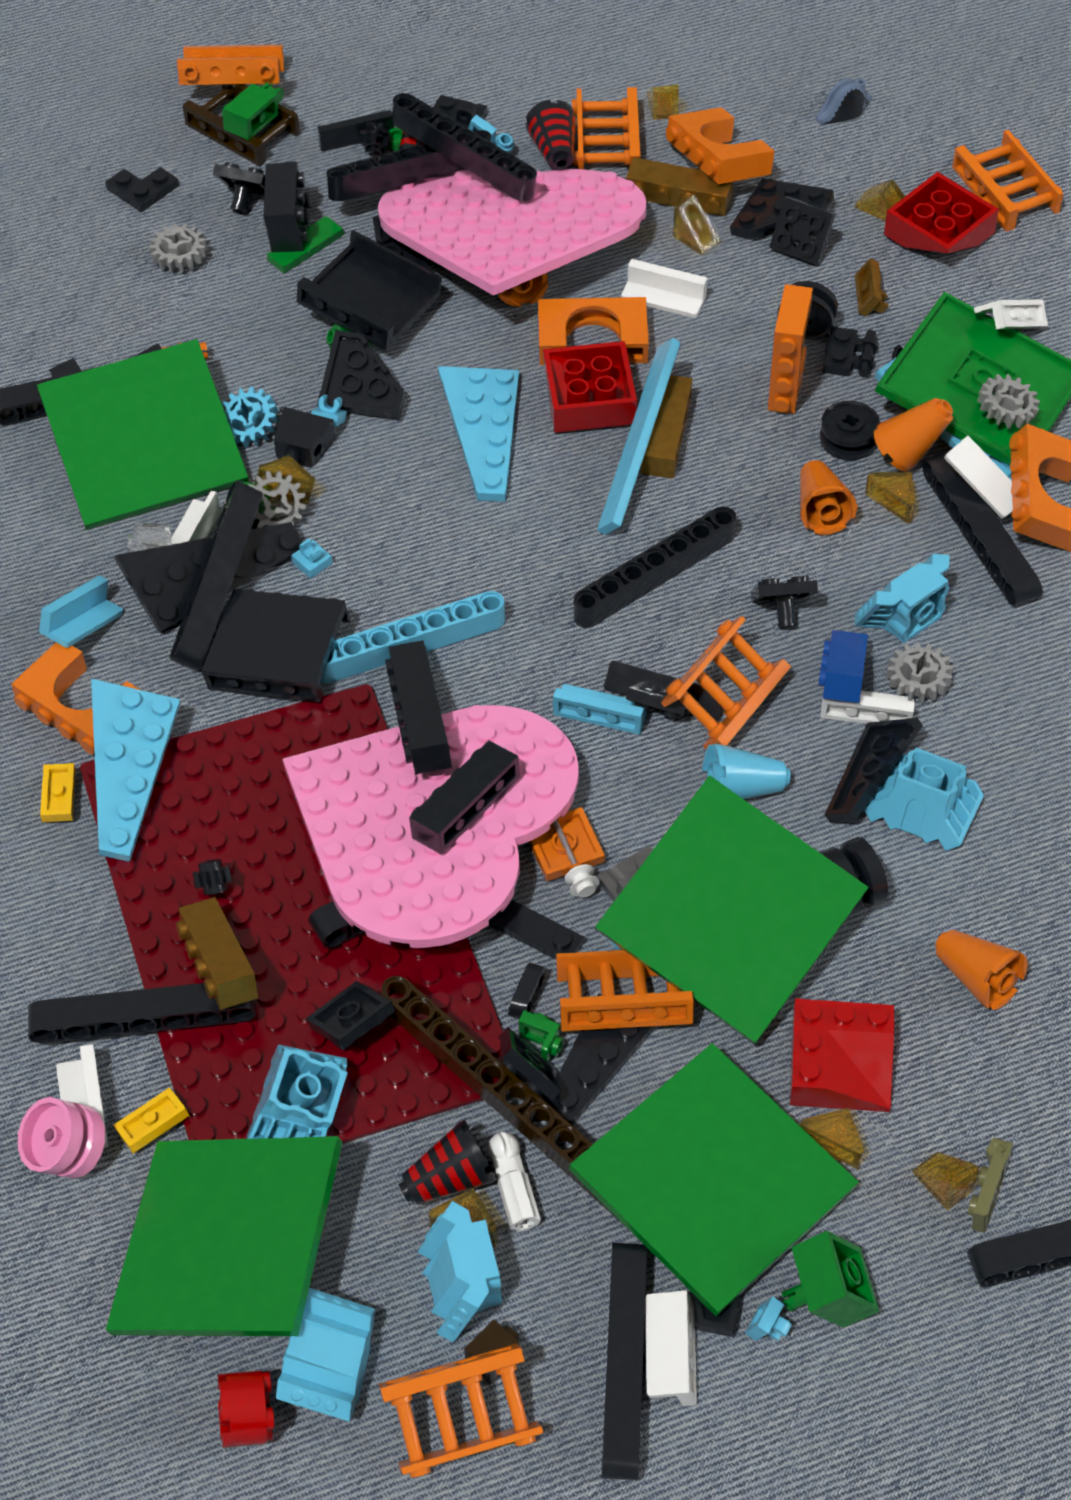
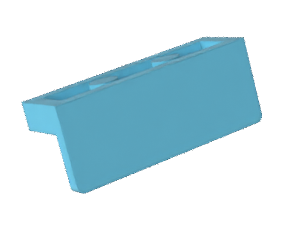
[39,575,123,648]
[553,684,648,735]

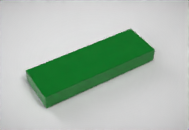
[267,216,344,274]

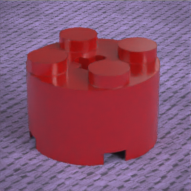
[217,1370,274,1448]

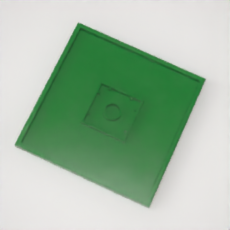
[875,292,1071,466]
[37,339,249,530]
[595,775,869,1045]
[569,1043,859,1317]
[106,1136,343,1336]

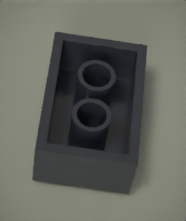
[263,161,310,252]

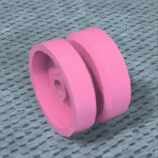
[18,1097,105,1179]

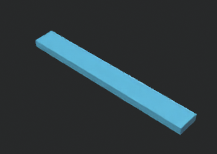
[597,338,680,535]

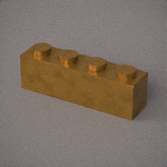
[625,157,734,216]
[641,375,693,479]
[176,897,258,1010]

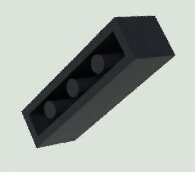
[409,740,520,855]

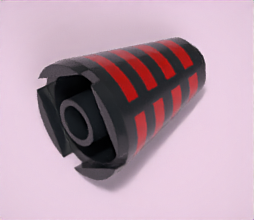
[525,100,576,170]
[399,1119,498,1205]

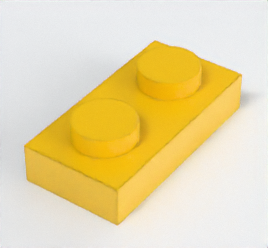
[40,763,76,822]
[113,1087,189,1153]

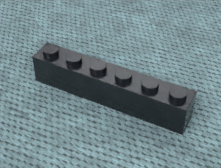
[385,640,452,775]

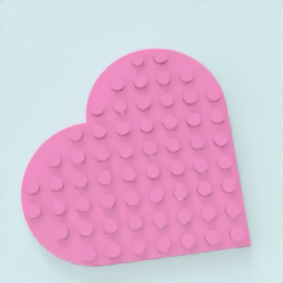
[378,169,646,296]
[283,705,579,948]

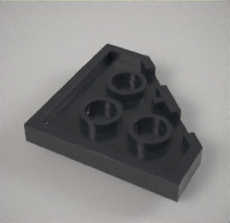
[730,178,834,239]
[318,330,405,420]

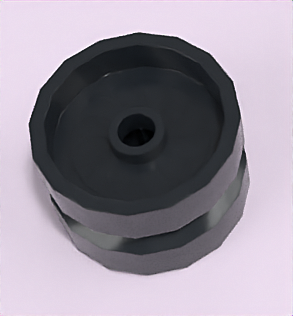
[819,836,888,916]

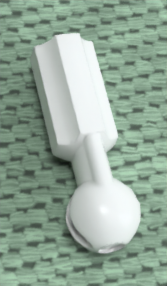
[487,1132,541,1232]

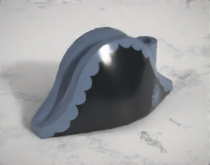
[815,78,872,124]

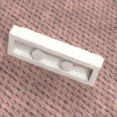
[621,259,707,318]
[974,300,1048,330]
[944,436,1013,519]
[167,491,221,545]
[820,690,915,724]
[56,1044,108,1148]
[645,1290,697,1407]

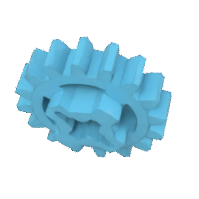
[222,387,279,447]

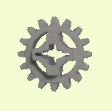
[149,223,207,272]
[977,374,1040,429]
[248,470,306,528]
[886,642,953,702]

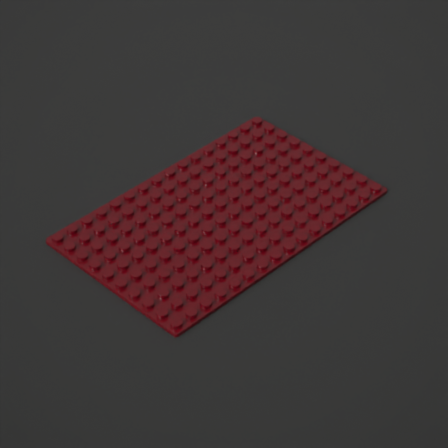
[80,684,506,1144]

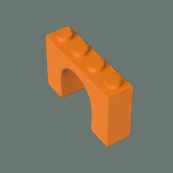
[666,107,775,184]
[768,284,813,414]
[538,297,649,365]
[1009,424,1071,552]
[11,643,141,755]

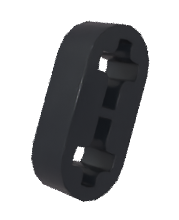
[508,962,546,1020]

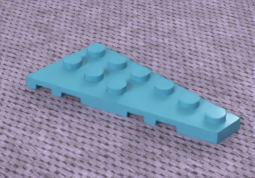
[438,366,519,502]
[91,678,180,862]

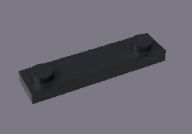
[489,900,584,960]

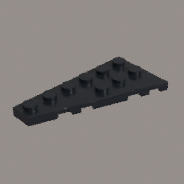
[113,522,303,633]

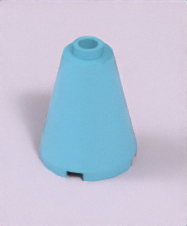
[702,743,790,799]

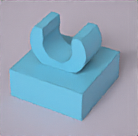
[312,394,347,427]
[291,538,333,579]
[745,1296,792,1341]

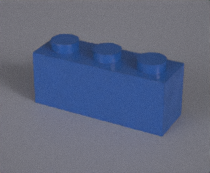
[818,630,868,703]

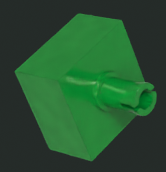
[782,1231,879,1328]

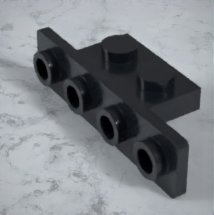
[604,660,725,720]

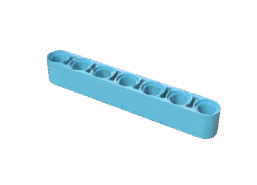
[320,591,505,684]

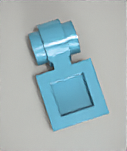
[468,115,514,154]

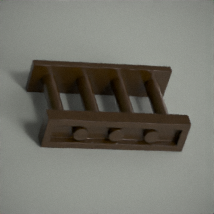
[182,84,300,167]

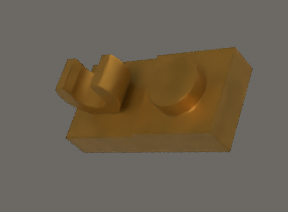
[855,258,889,316]

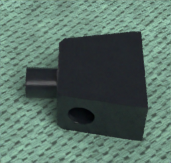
[274,407,336,472]

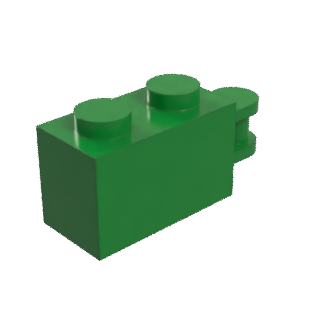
[222,82,284,141]

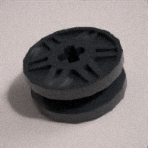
[777,280,838,340]
[820,401,880,460]

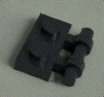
[822,327,878,377]

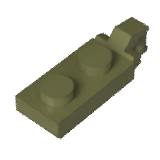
[968,1137,1013,1233]

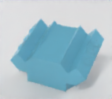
[855,554,950,643]
[864,747,984,851]
[246,1044,347,1139]
[418,1201,502,1343]
[276,1288,375,1422]

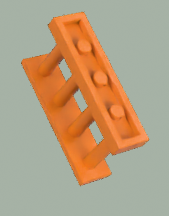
[177,44,285,85]
[571,87,640,169]
[952,130,1063,232]
[661,616,791,749]
[556,950,693,1031]
[378,1343,543,1478]

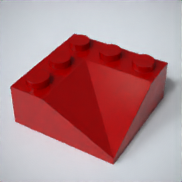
[884,171,999,253]
[543,341,637,433]
[789,998,894,1112]

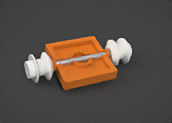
[529,807,605,897]

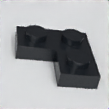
[105,167,179,213]

